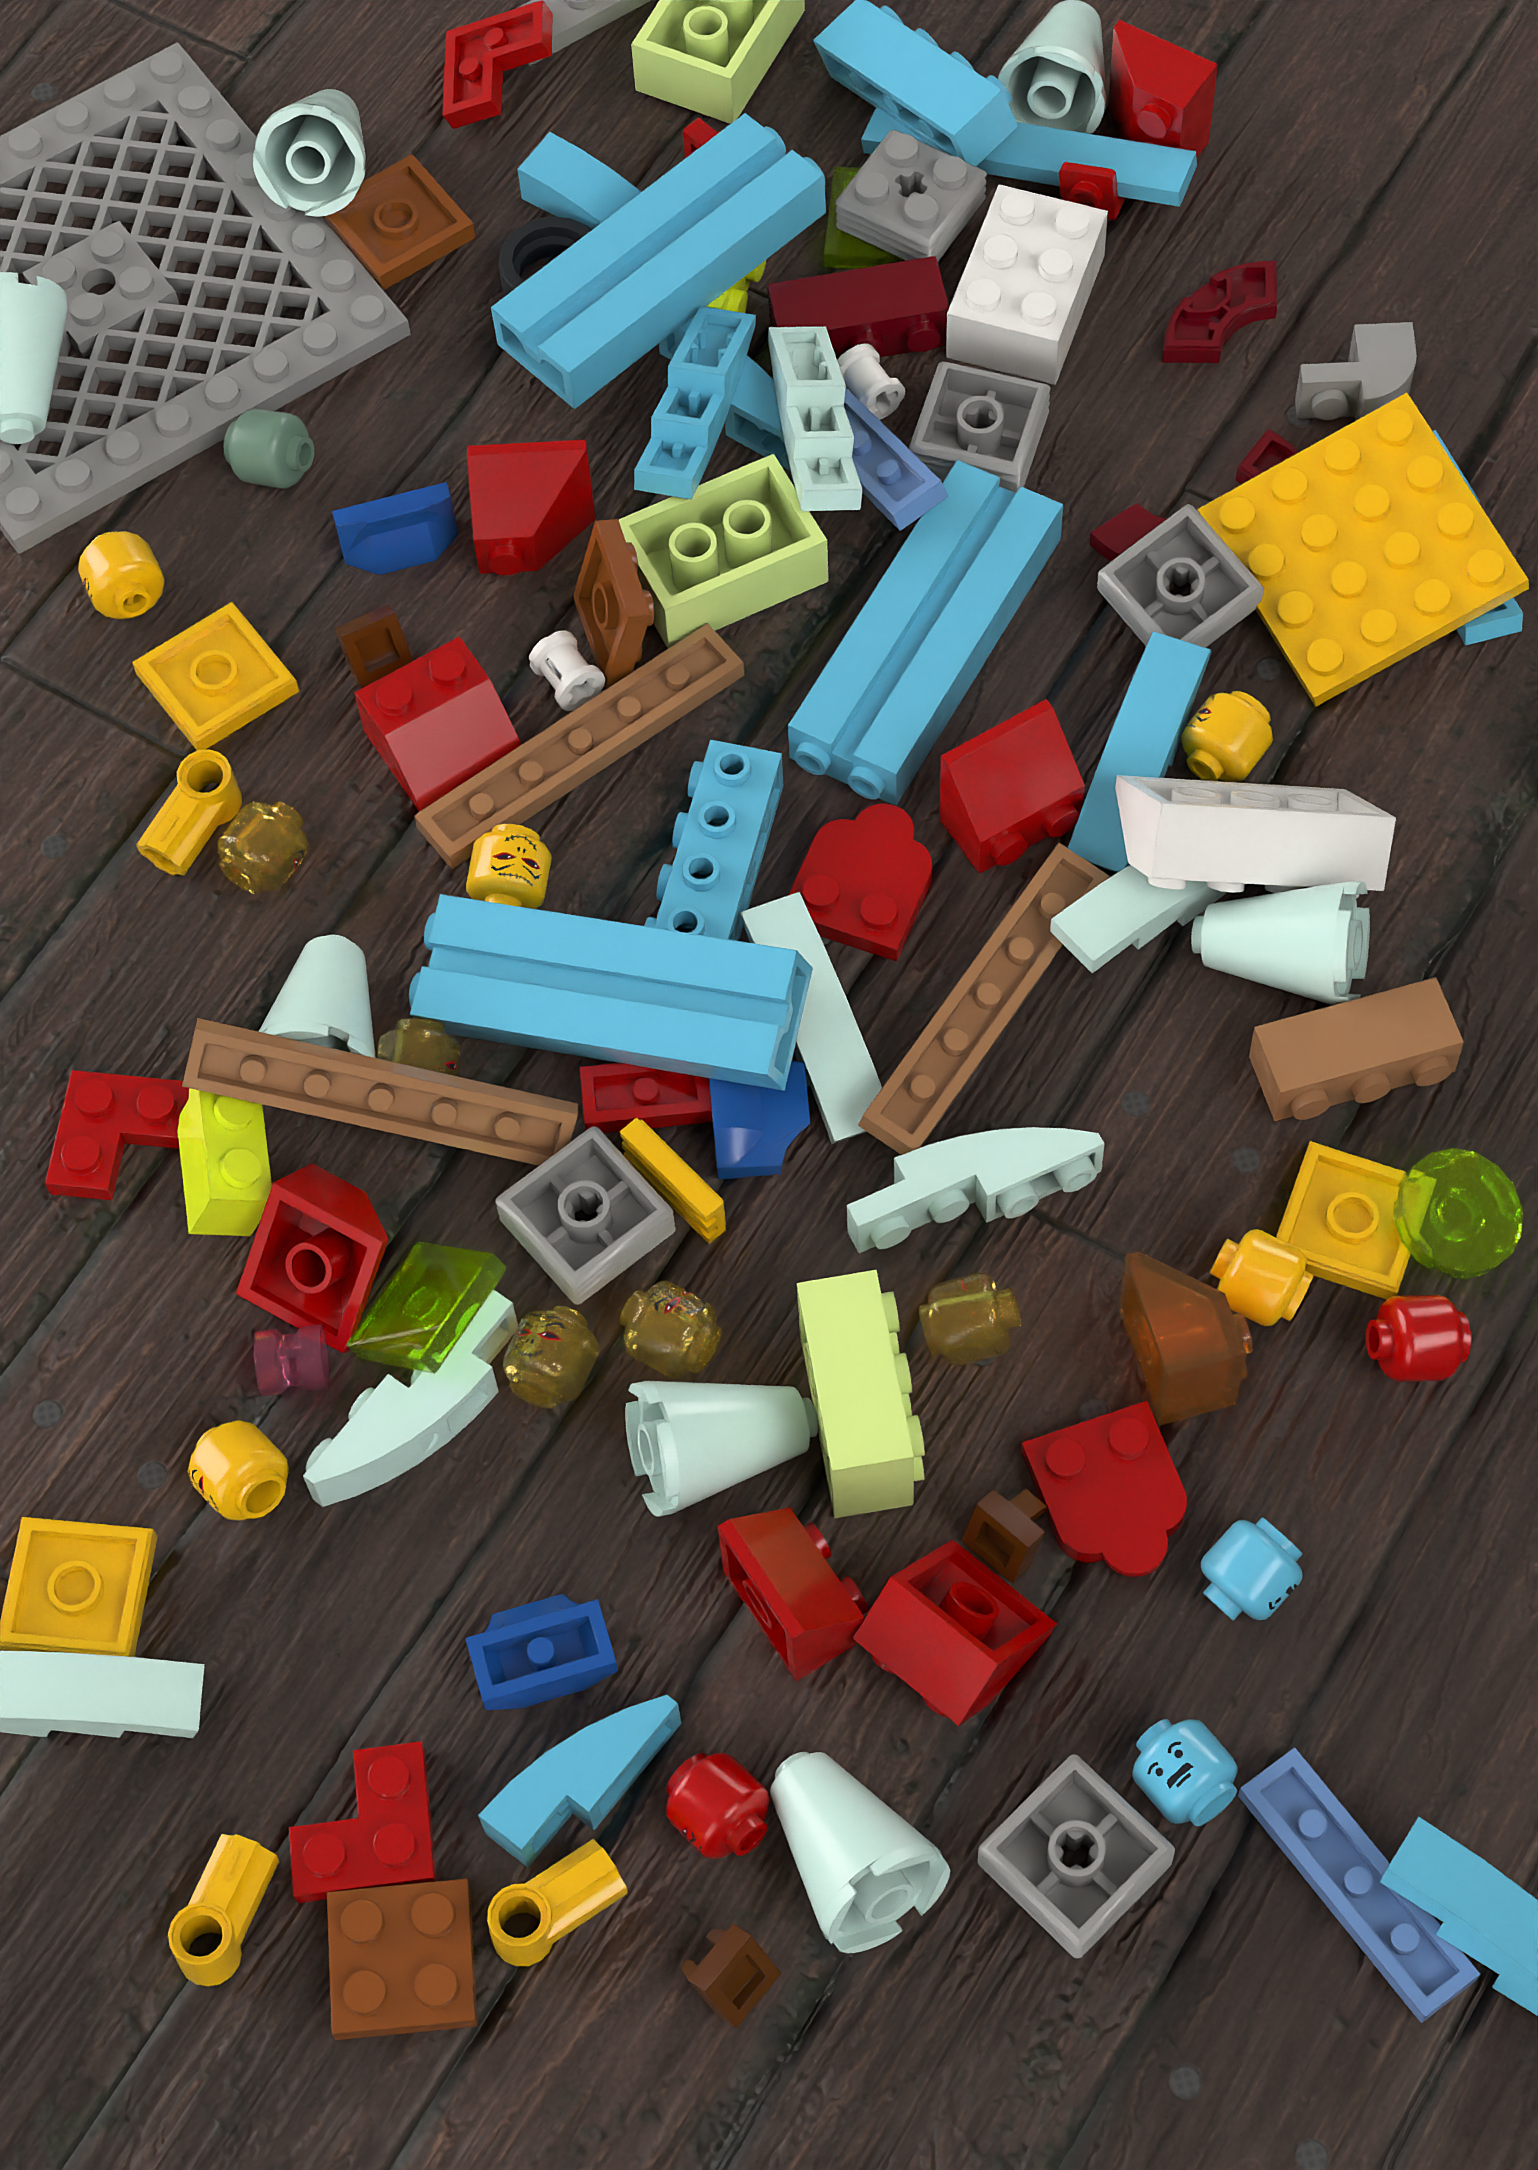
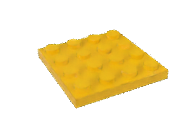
[1198,393,1529,707]

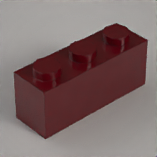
[767,256,949,360]

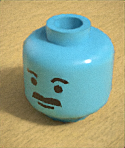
[1201,1517,1303,1621]
[1132,1719,1238,1826]

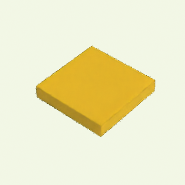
[132,602,299,751]
[1276,1141,1435,1300]
[0,1517,158,1657]

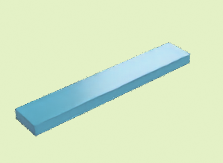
[861,107,1197,207]

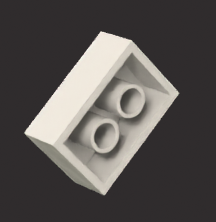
[946,185,1108,385]

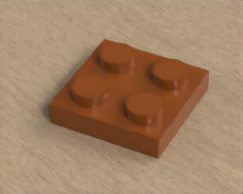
[322,154,476,291]
[573,519,654,690]
[327,1878,478,2040]

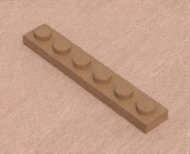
[414,623,744,869]
[858,843,1111,1155]
[182,1018,578,1166]

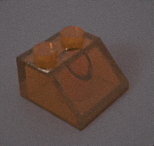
[1119,1251,1253,1425]

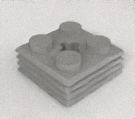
[835,130,987,262]
[909,361,1051,493]
[1097,504,1264,648]
[495,1126,676,1305]
[978,1755,1175,1958]

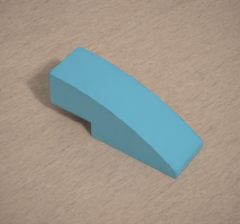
[518,132,641,230]
[478,1695,682,1868]

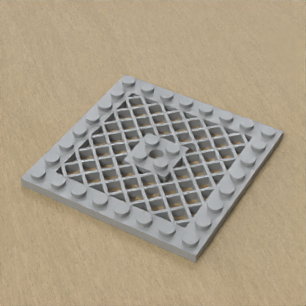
[0,42,411,554]

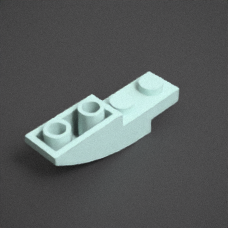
[847,1127,1104,1253]
[303,1289,519,1507]

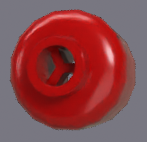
[1366,1295,1471,1382]
[666,1753,770,1859]

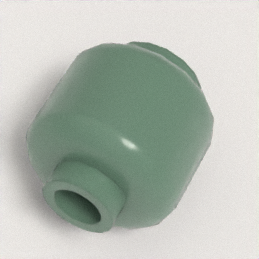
[224,408,314,489]

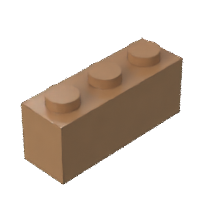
[1249,977,1464,1121]

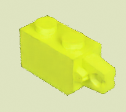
[178,1088,272,1236]

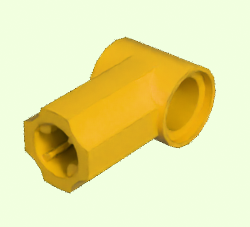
[136,749,242,876]
[168,1834,279,1987]
[487,1838,627,1966]

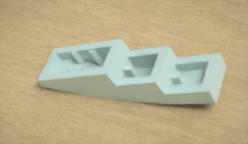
[768,326,862,511]
[1050,865,1227,973]
[740,892,882,1144]
[0,1651,204,1738]

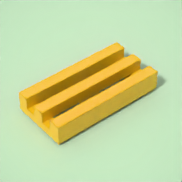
[620,1118,726,1244]

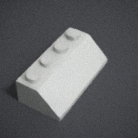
[1115,775,1396,898]

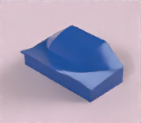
[332,482,458,575]
[709,1061,810,1180]
[465,1594,618,1710]

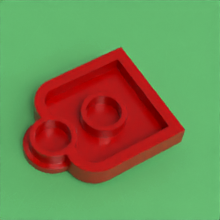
[788,804,932,962]
[1021,1401,1187,1577]

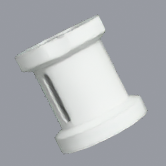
[837,343,905,420]
[529,630,605,711]

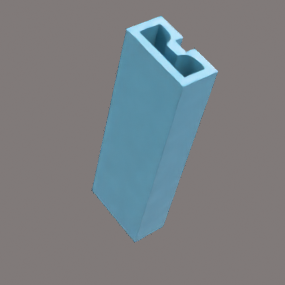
[491,113,826,409]
[788,460,1063,806]
[409,894,813,1091]

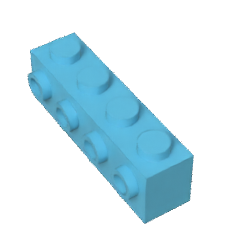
[813,0,1018,166]
[644,739,784,941]

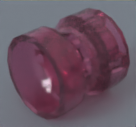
[254,1324,330,1396]

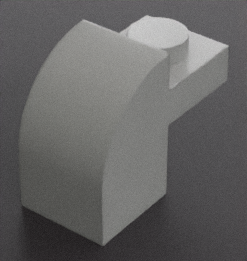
[1295,322,1417,421]

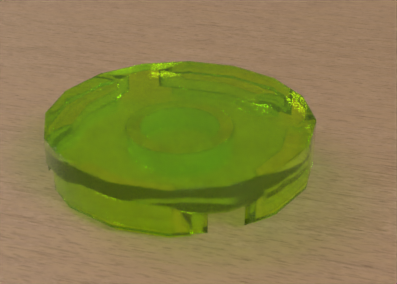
[1393,1148,1523,1279]

